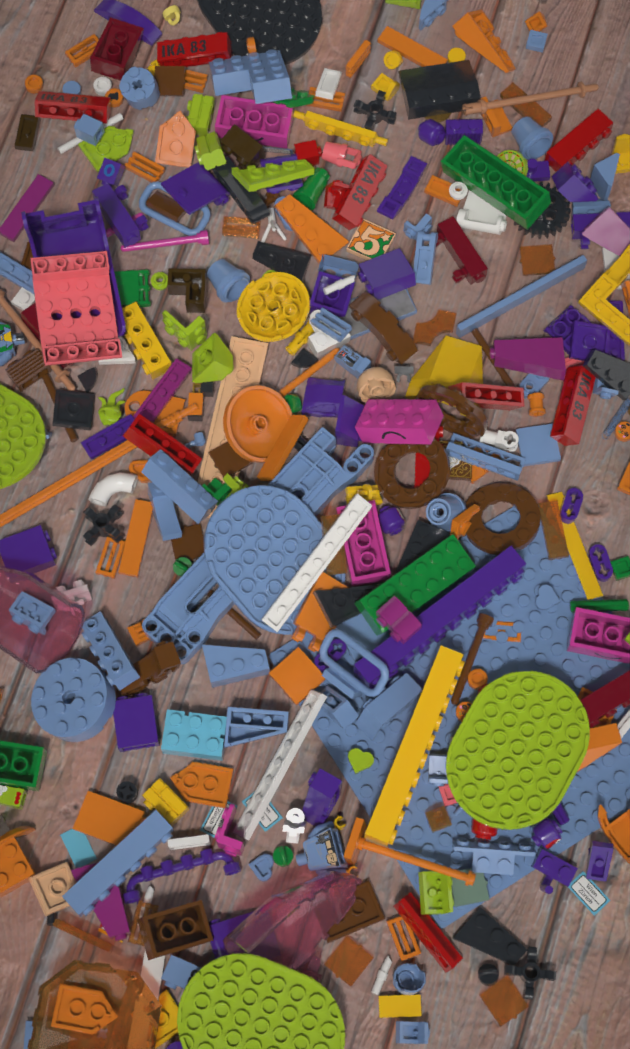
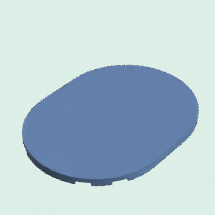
[204,485,345,635]

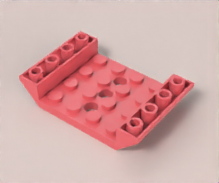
[30,251,122,366]

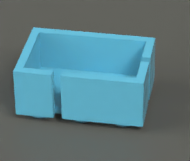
[161,709,227,761]

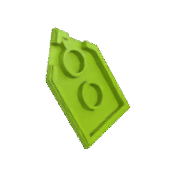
[78,126,134,172]

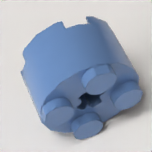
[119,67,160,110]

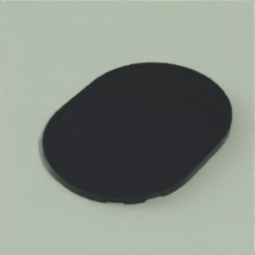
[197,0,322,65]

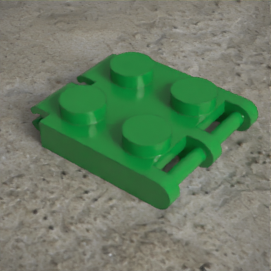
[274,87,314,108]
[114,270,151,308]

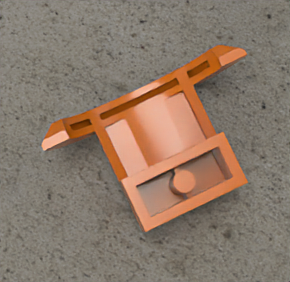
[598,804,630,864]
[0,826,36,898]

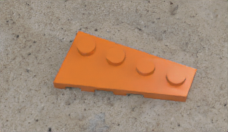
[274,194,349,265]

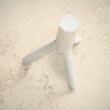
[261,208,287,242]

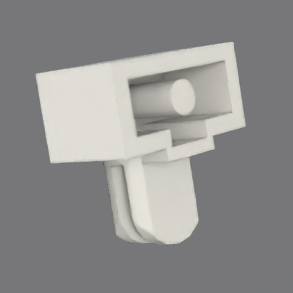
[307,310,351,358]

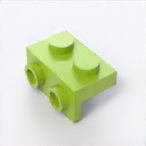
[418,871,454,915]

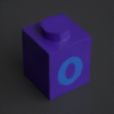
[97,158,126,187]

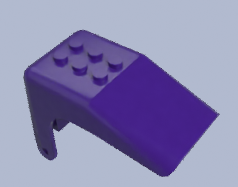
[21,197,126,337]

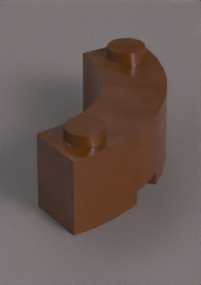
[349,291,418,365]
[119,641,181,697]

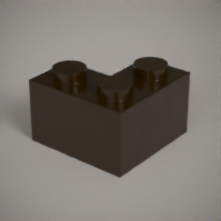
[220,124,266,170]
[167,268,207,313]

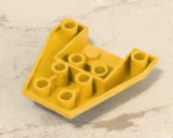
[405,336,483,416]

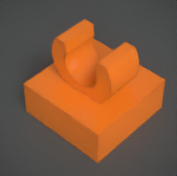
[127,619,151,647]

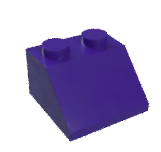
[309,271,355,317]
[335,395,364,448]

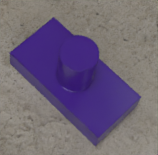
[526,158,550,182]

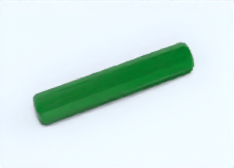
[570,599,629,613]

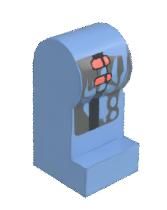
[334,345,371,379]

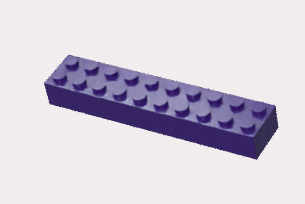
[353,546,526,689]

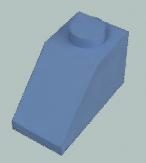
[320,686,359,729]

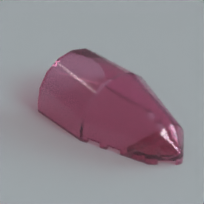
[0,566,85,674]
[223,871,362,971]

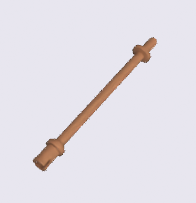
[462,81,599,116]
[0,289,75,391]

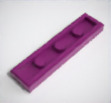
[0,174,54,242]
[133,358,192,423]

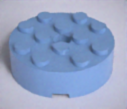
[31,658,116,742]

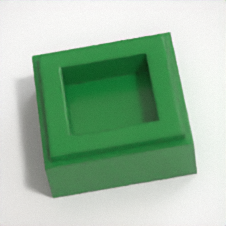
[610,556,630,581]

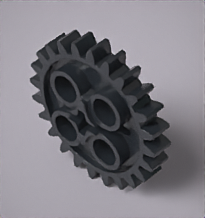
[514,182,571,239]

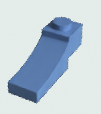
[148,482,182,541]

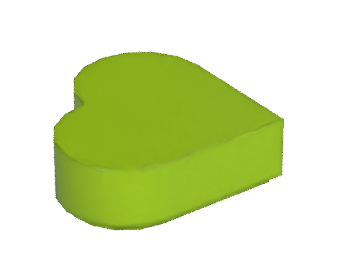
[348,748,374,774]

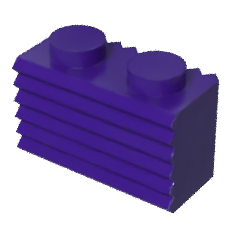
[445,119,483,146]

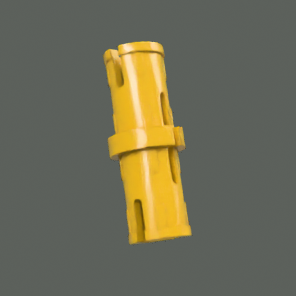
[285,320,314,356]

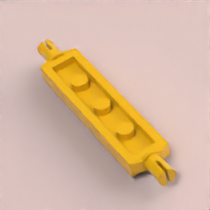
[293,110,388,147]

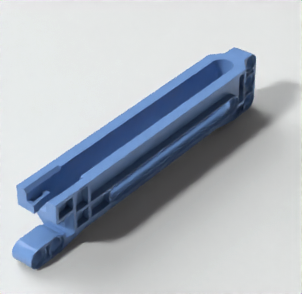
[142,427,374,664]

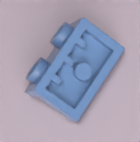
[9,591,56,635]

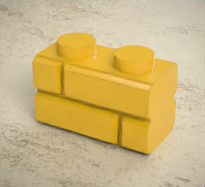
[142,778,189,826]

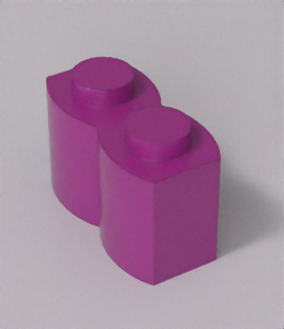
[376,596,422,644]

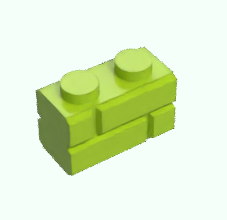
[185,94,215,136]
[194,131,226,171]

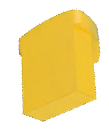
[371,73,400,101]

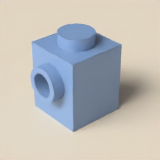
[74,114,105,146]

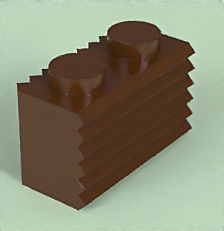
[5,348,52,392]

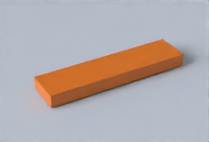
[377,26,448,67]
[257,415,309,481]
[118,499,153,578]

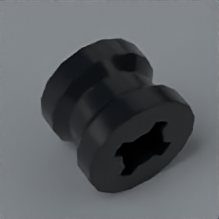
[116,781,138,804]

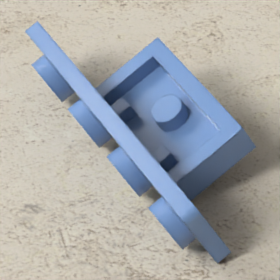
[452,838,536,875]

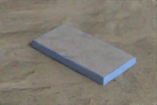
[338,289,417,340]

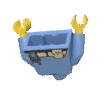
[296,816,358,880]

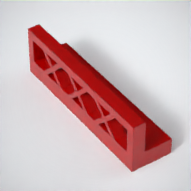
[393,892,463,973]

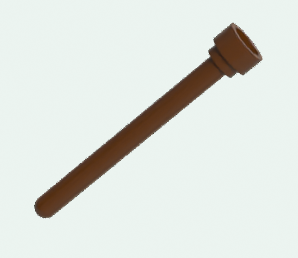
[451,613,494,705]

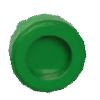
[284,394,302,413]
[173,557,192,577]
[273,846,293,867]

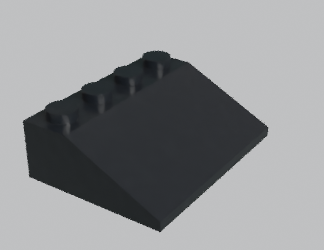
[398,60,481,120]

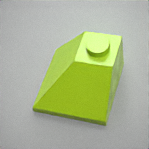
[192,333,234,383]

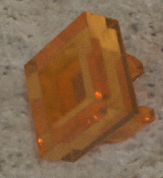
[425,806,452,833]

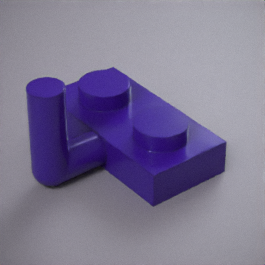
[531,848,578,894]

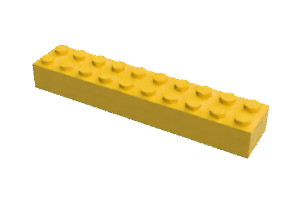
[364,645,465,847]

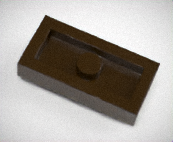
[14,114,40,152]

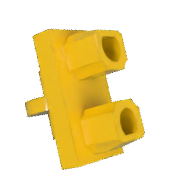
[345,484,383,505]

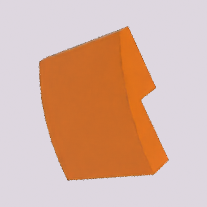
[269,647,326,706]

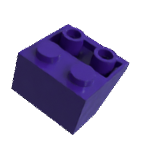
[552,162,599,202]

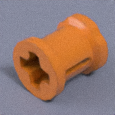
[527,393,546,417]

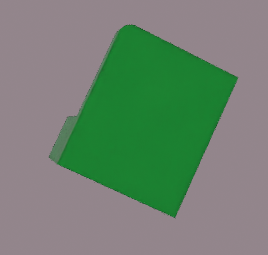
[201,478,232,506]

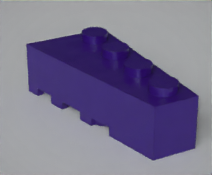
[302,769,342,826]

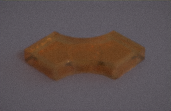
[413,310,457,346]

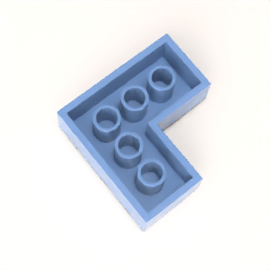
[209,49,292,104]

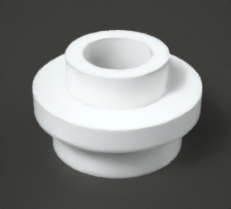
[449,182,468,200]

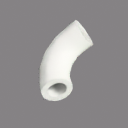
[88,472,138,506]

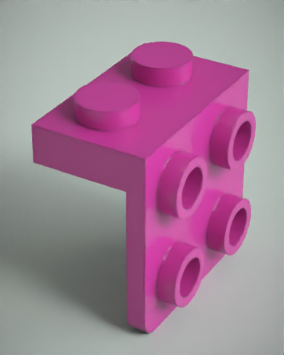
[215,803,244,857]

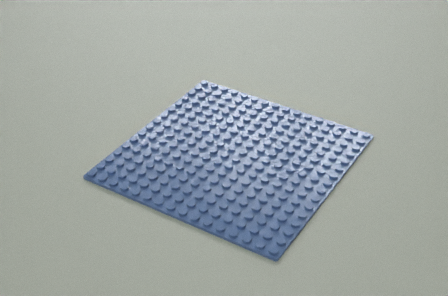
[269,506,630,929]

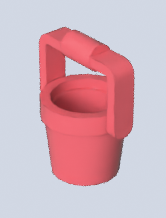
[321,141,362,169]

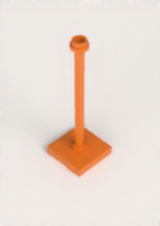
[343,817,476,886]

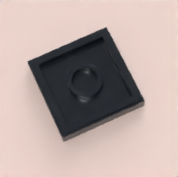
[52,389,94,430]

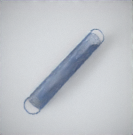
[602,398,630,440]

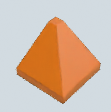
[525,11,548,32]

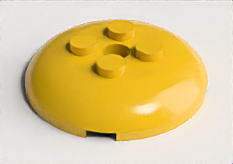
[237,272,310,342]

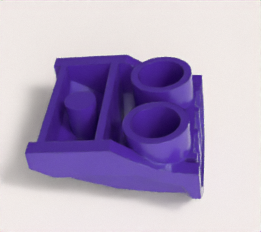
[543,305,591,354]
[301,378,345,418]

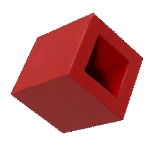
[294,140,322,166]

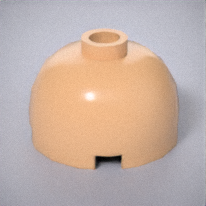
[357,367,396,403]

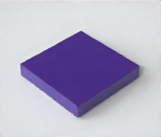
[569,320,611,361]

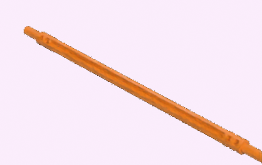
[0,403,198,528]

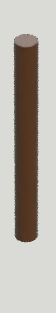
[471,328,516,387]
[42,374,78,443]
[207,590,262,640]

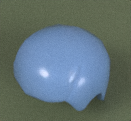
[393,963,426,996]

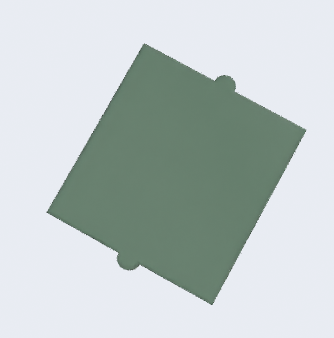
[451,868,490,907]

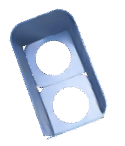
[318,254,359,281]

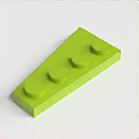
[232,159,314,192]

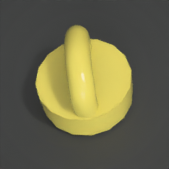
[162,5,181,25]

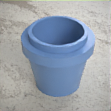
[512,117,553,160]
[207,259,250,302]
[426,493,467,532]

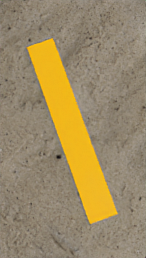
[547,492,603,600]

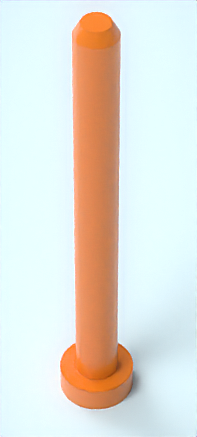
[275,348,340,397]

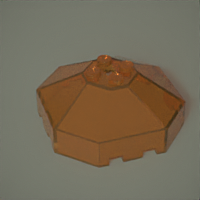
[28,960,162,1049]

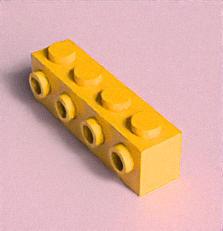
[122,302,171,380]

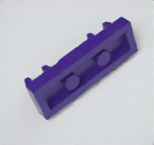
[81,414,134,460]

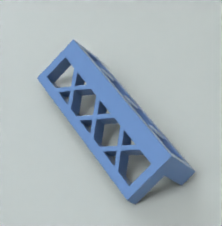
[446,433,526,481]

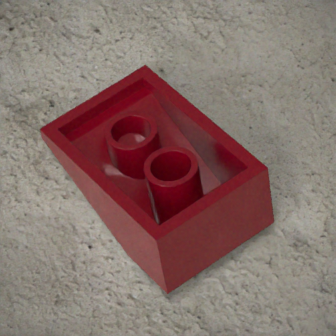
[90,17,144,81]

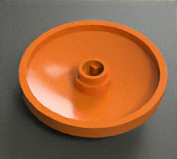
[223,385,293,463]

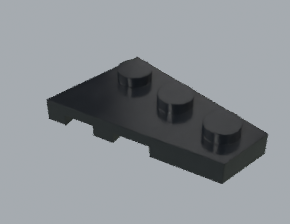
[252,241,311,282]
[583,350,630,400]
[313,585,376,628]
[453,907,527,966]

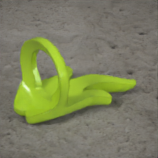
[98,388,125,426]

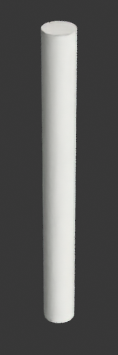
[57,113,123,154]

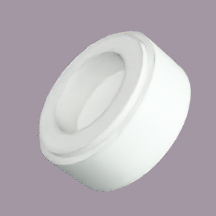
[94,77,112,96]

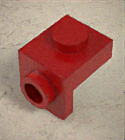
[324,180,349,210]

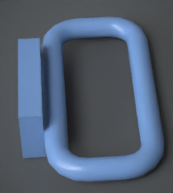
[139,176,211,236]
[319,629,389,699]

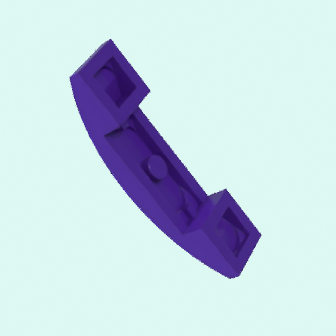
[94,0,162,46]
[377,156,427,220]

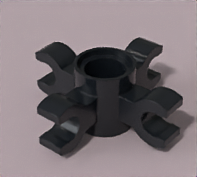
[353,90,397,131]
[83,504,123,546]
[504,946,557,1000]

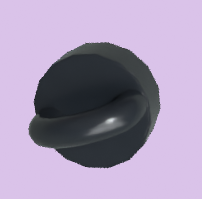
[478,964,499,986]

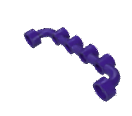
[123,849,241,904]

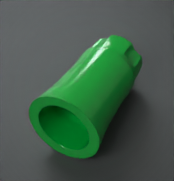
[293,167,330,210]

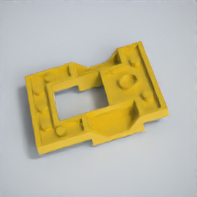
[578,244,630,346]

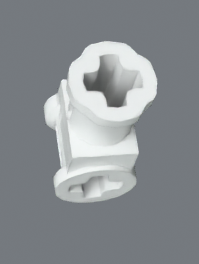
[480,430,519,453]

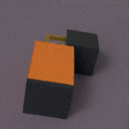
[187,381,214,421]

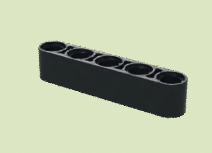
[212,155,270,224]

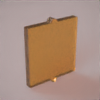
[519,244,556,276]
[324,936,374,987]
[479,975,529,1027]

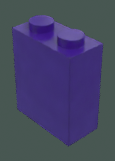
[358,248,416,300]
[0,525,57,582]
[113,693,160,752]

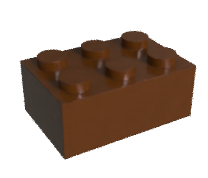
[137,900,213,961]

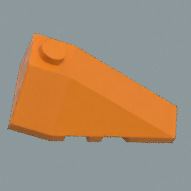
[452,9,516,73]
[577,723,622,772]

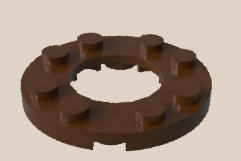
[416,384,488,439]
[374,438,450,509]
[465,483,540,555]

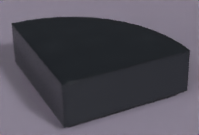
[291,348,318,368]
[78,367,97,393]

